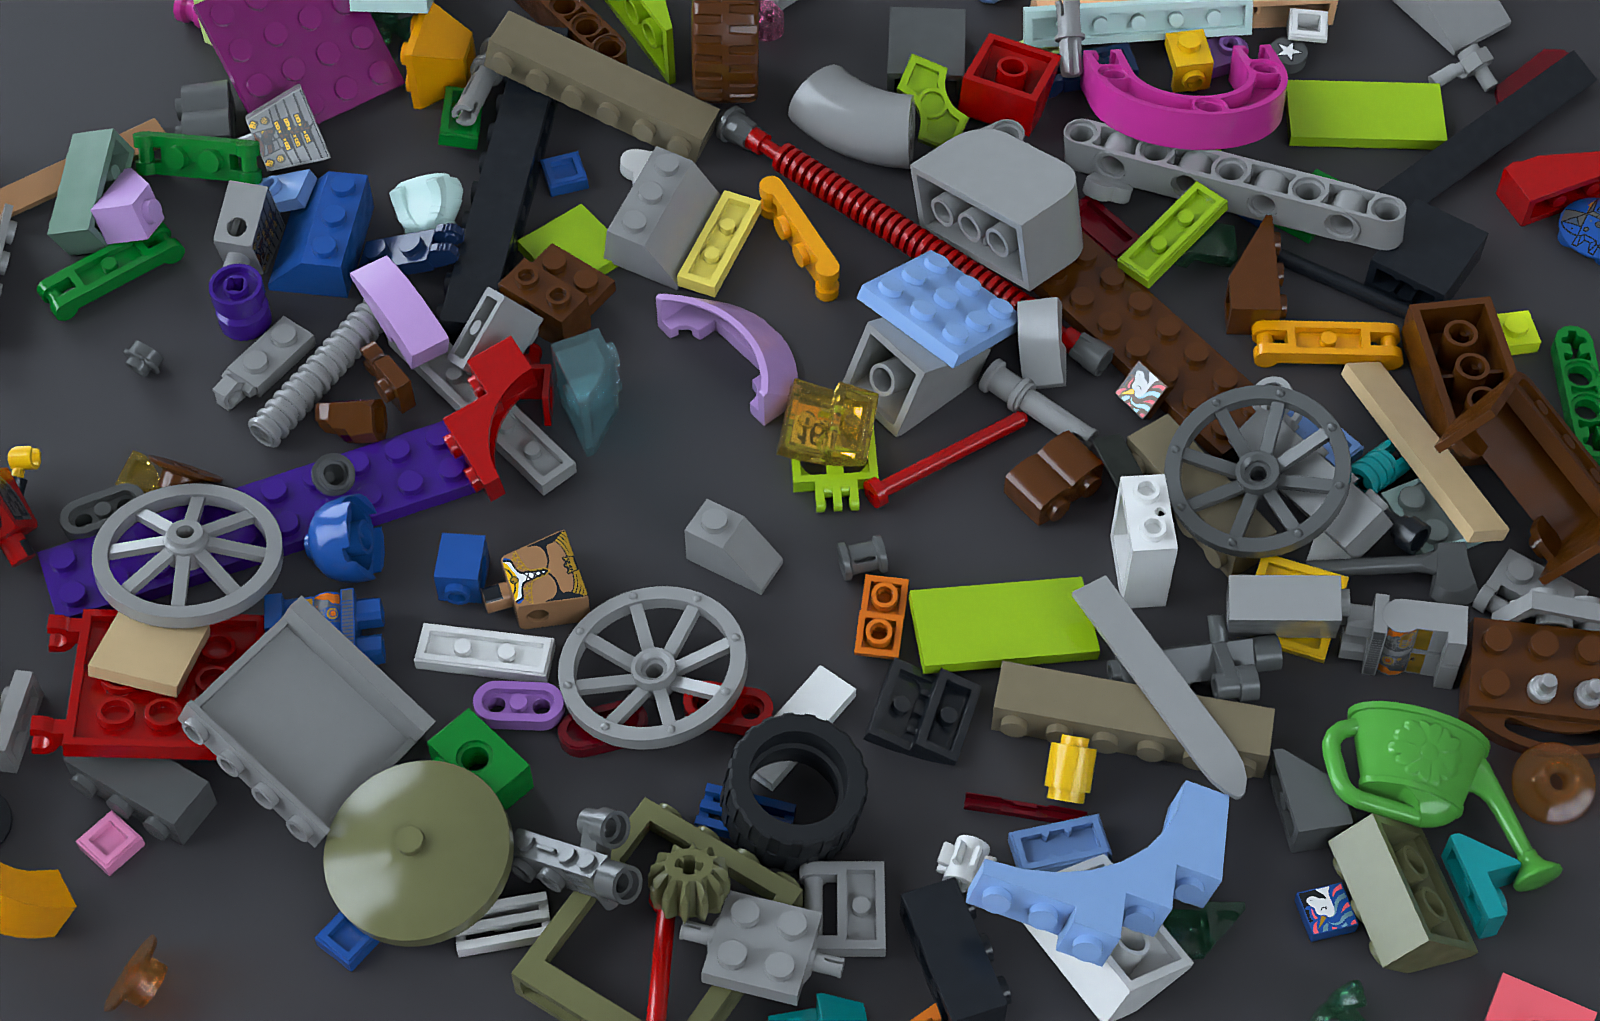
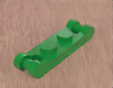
[133,131,263,184]
[37,222,185,321]

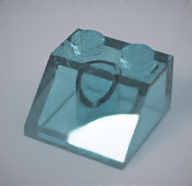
[551,328,623,457]

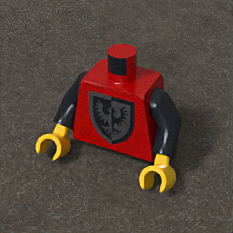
[0,446,41,567]

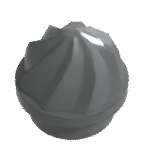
[311,453,355,497]

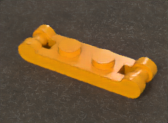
[759,176,840,302]
[1251,320,1403,371]

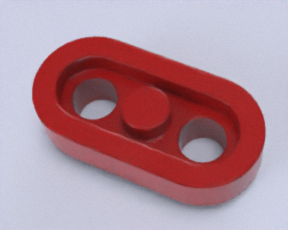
[683,681,773,736]

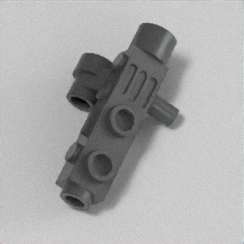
[1107,613,1283,703]
[511,807,643,910]

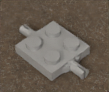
[679,890,845,1006]

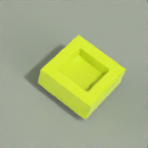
[1497,310,1541,355]

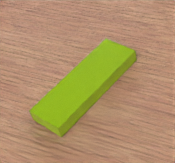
[1117,181,1228,289]

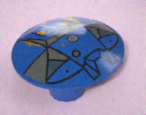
[1557,198,1600,265]

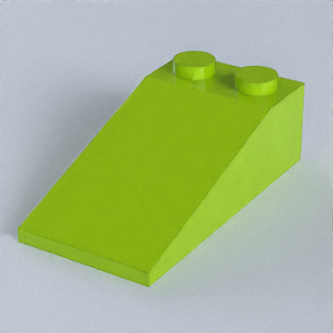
[604,0,676,85]

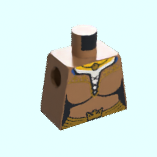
[481,530,590,630]

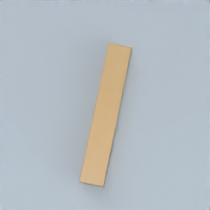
[1341,362,1510,543]

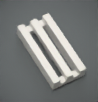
[455,891,551,958]

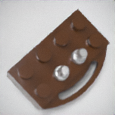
[1458,617,1600,761]

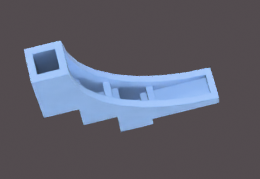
[966,780,1229,967]

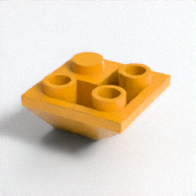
[400,2,476,109]

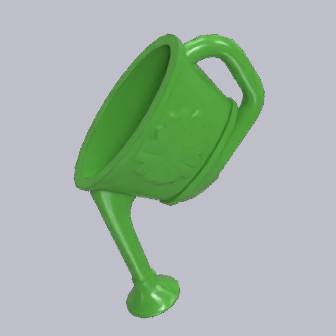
[1322,701,1563,892]

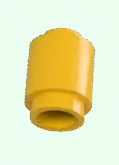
[1044,734,1097,804]

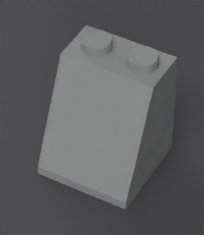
[841,317,991,437]

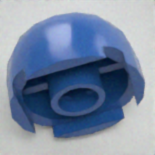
[304,493,385,583]

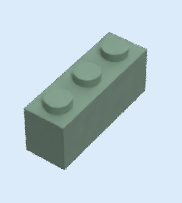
[47,128,135,256]

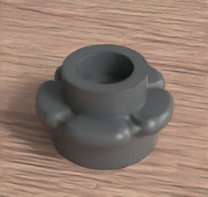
[123,340,164,377]

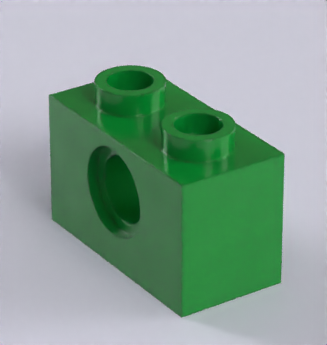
[427,708,534,811]

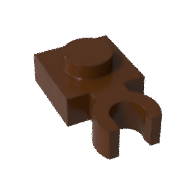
[359,341,416,414]

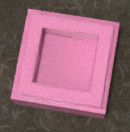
[76,810,145,876]

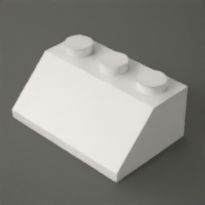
[1023,854,1194,1021]

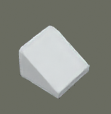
[1286,8,1328,43]

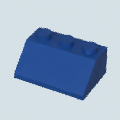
[268,171,375,298]

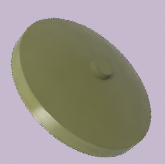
[323,760,514,947]

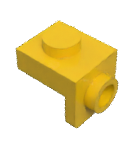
[1164,29,1214,93]

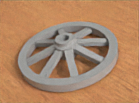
[92,483,284,628]
[558,586,748,750]

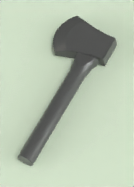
[1303,542,1479,606]

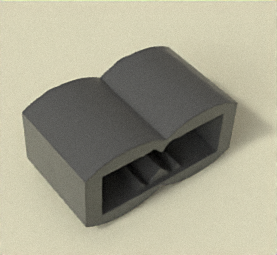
[175,79,236,139]

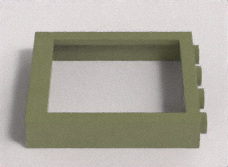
[511,797,803,1021]

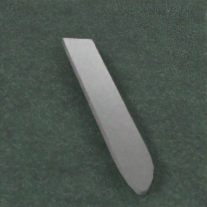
[1072,575,1247,800]

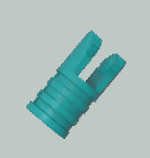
[1351,438,1412,494]

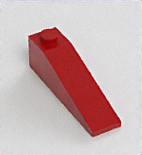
[1496,151,1600,227]

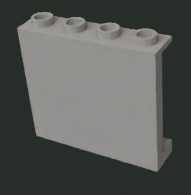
[177,595,436,848]

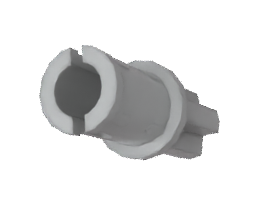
[1054,0,1085,78]

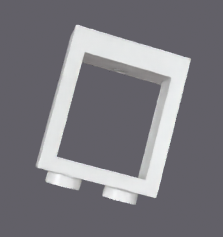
[1110,474,1178,608]

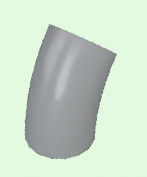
[788,64,915,169]

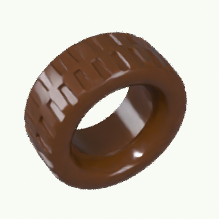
[691,0,759,103]

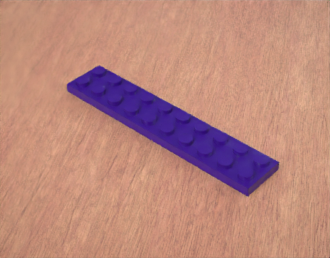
[37,421,481,618]

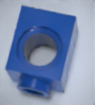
[434,533,490,605]

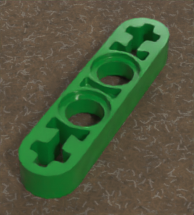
[1550,326,1600,466]

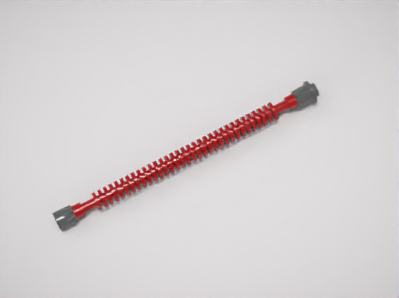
[715,105,1115,377]

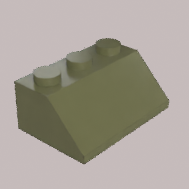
[1328,813,1478,973]

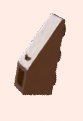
[1224,215,1287,335]

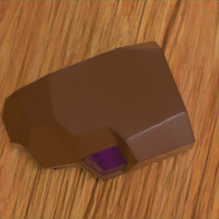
[315,399,388,444]

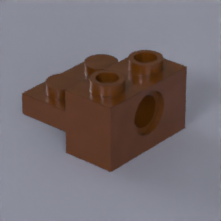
[498,243,616,353]

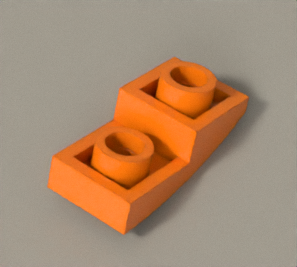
[854,574,909,660]

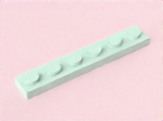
[1023,0,1253,48]

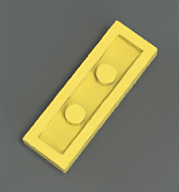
[677,190,761,298]

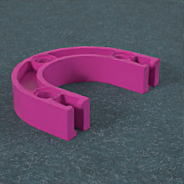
[1080,44,1288,150]

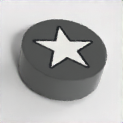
[1271,37,1308,74]

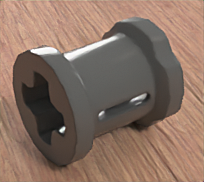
[837,534,888,581]

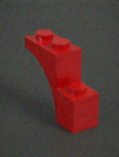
[442,336,538,502]

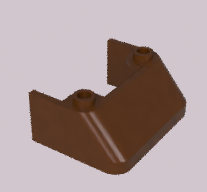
[1434,372,1600,586]

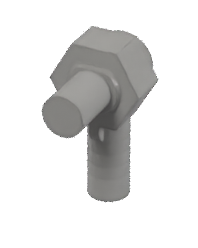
[1428,43,1499,92]

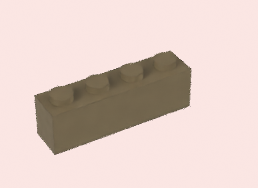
[1126,414,1277,578]

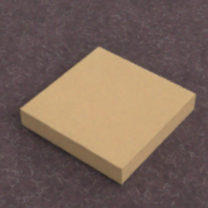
[88,612,210,698]

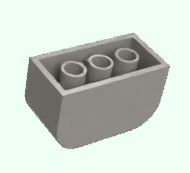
[910,129,1083,291]

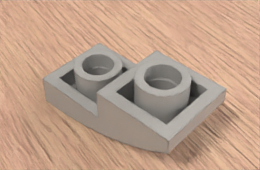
[1017,297,1066,389]

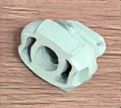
[389,173,463,234]

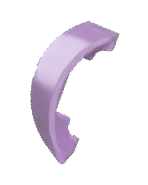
[656,294,798,426]

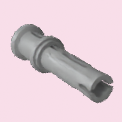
[452,37,504,126]
[979,358,1099,449]

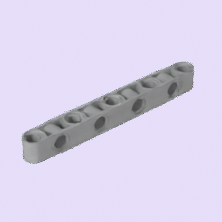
[1064,118,1407,250]

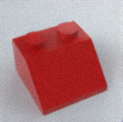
[958,33,1062,137]

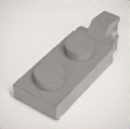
[213,316,316,412]

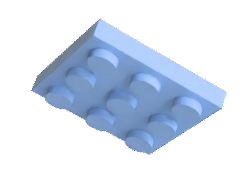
[857,250,1018,368]

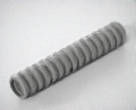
[248,299,384,448]

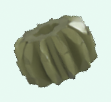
[648,842,730,924]

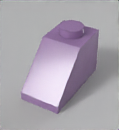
[91,168,165,244]

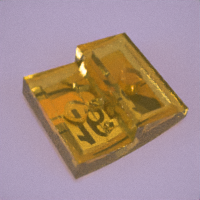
[776,378,879,467]

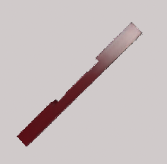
[964,792,1088,823]

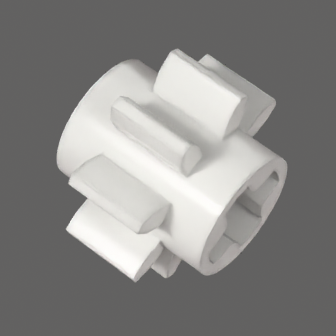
[936,835,997,893]

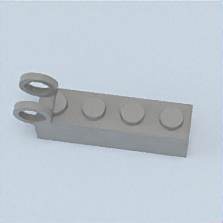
[1228,376,1394,558]

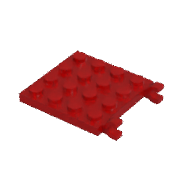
[29,609,266,760]

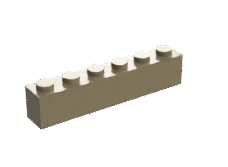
[484,11,720,164]
[991,661,1275,779]

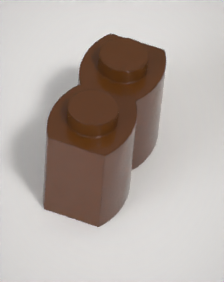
[1004,430,1104,526]

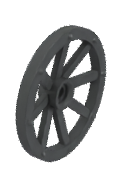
[1164,385,1352,558]

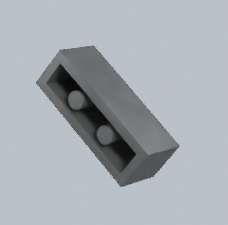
[64,757,217,846]

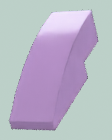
[350,255,449,369]

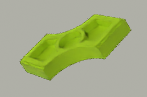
[897,54,969,149]

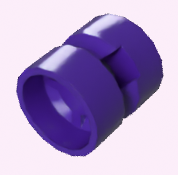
[209,263,272,341]

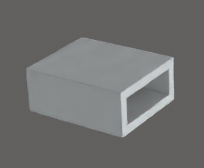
[1226,575,1350,638]

